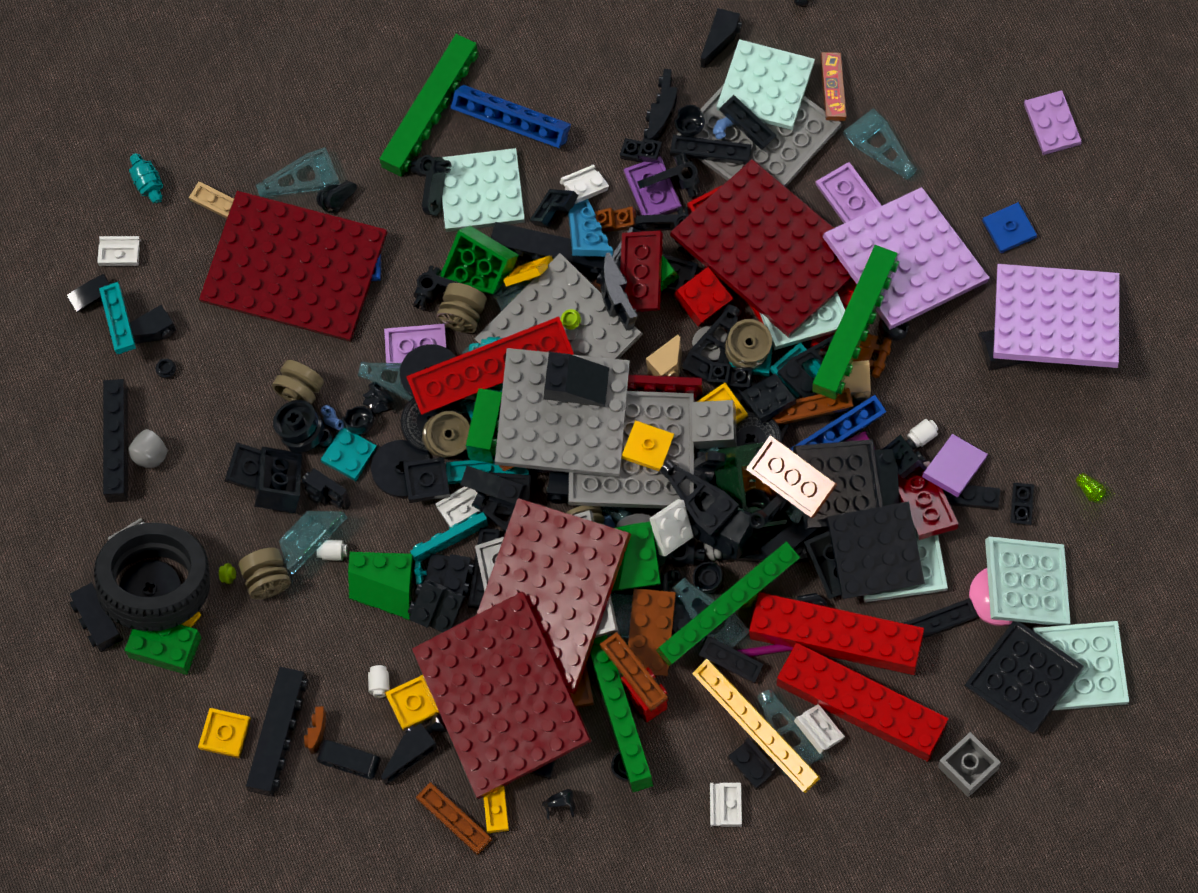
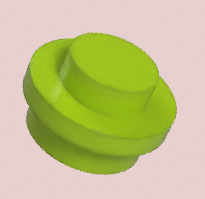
[561,309,581,330]
[219,563,236,584]

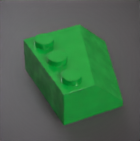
[440,226,519,294]
[611,522,661,592]
[348,552,414,621]

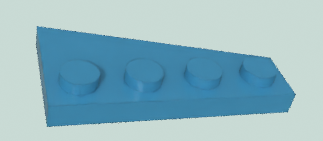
[568,199,613,257]

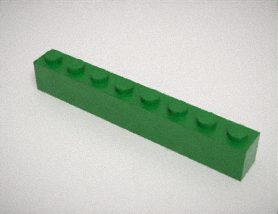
[379,34,479,177]
[812,245,900,400]
[656,541,800,666]
[589,635,653,793]

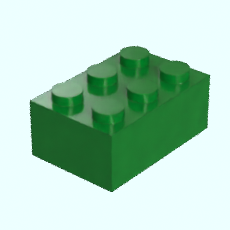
[466,388,502,463]
[124,624,201,675]

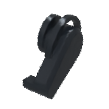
[316,179,357,213]

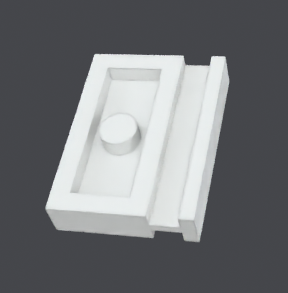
[560,165,609,204]
[98,236,140,266]
[436,486,486,527]
[794,704,845,754]
[710,783,742,827]

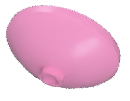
[969,568,1013,626]

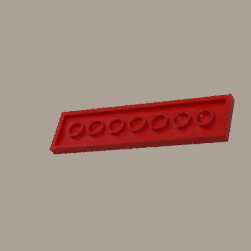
[406,316,574,415]

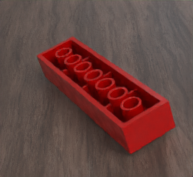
[749,592,924,675]
[777,642,949,762]

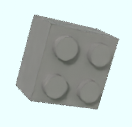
[692,400,737,449]
[938,732,1001,797]

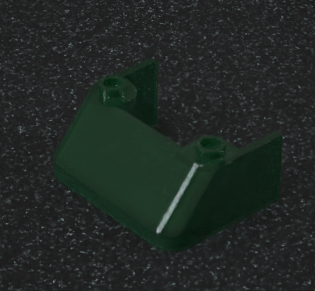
[715,443,787,529]

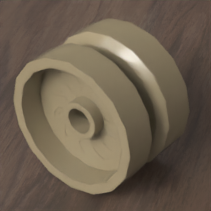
[725,319,772,369]
[271,360,324,405]
[422,411,470,458]

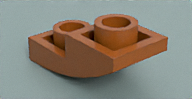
[595,206,636,232]
[304,706,326,754]

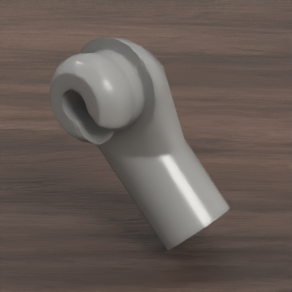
[703,543,722,561]

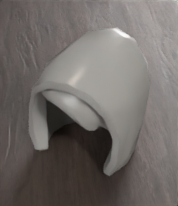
[129,429,168,468]

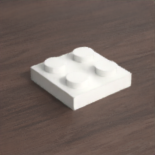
[649,499,694,556]

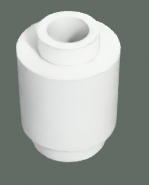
[907,419,938,448]
[317,539,348,561]
[368,665,390,698]

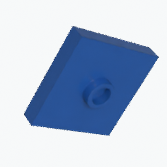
[982,202,1037,254]

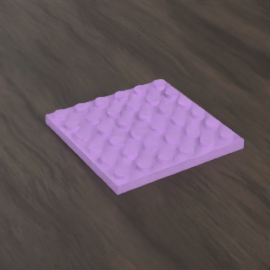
[823,187,989,329]
[993,264,1119,368]

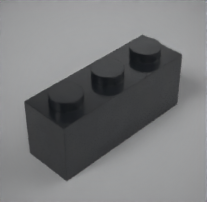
[69,582,123,652]

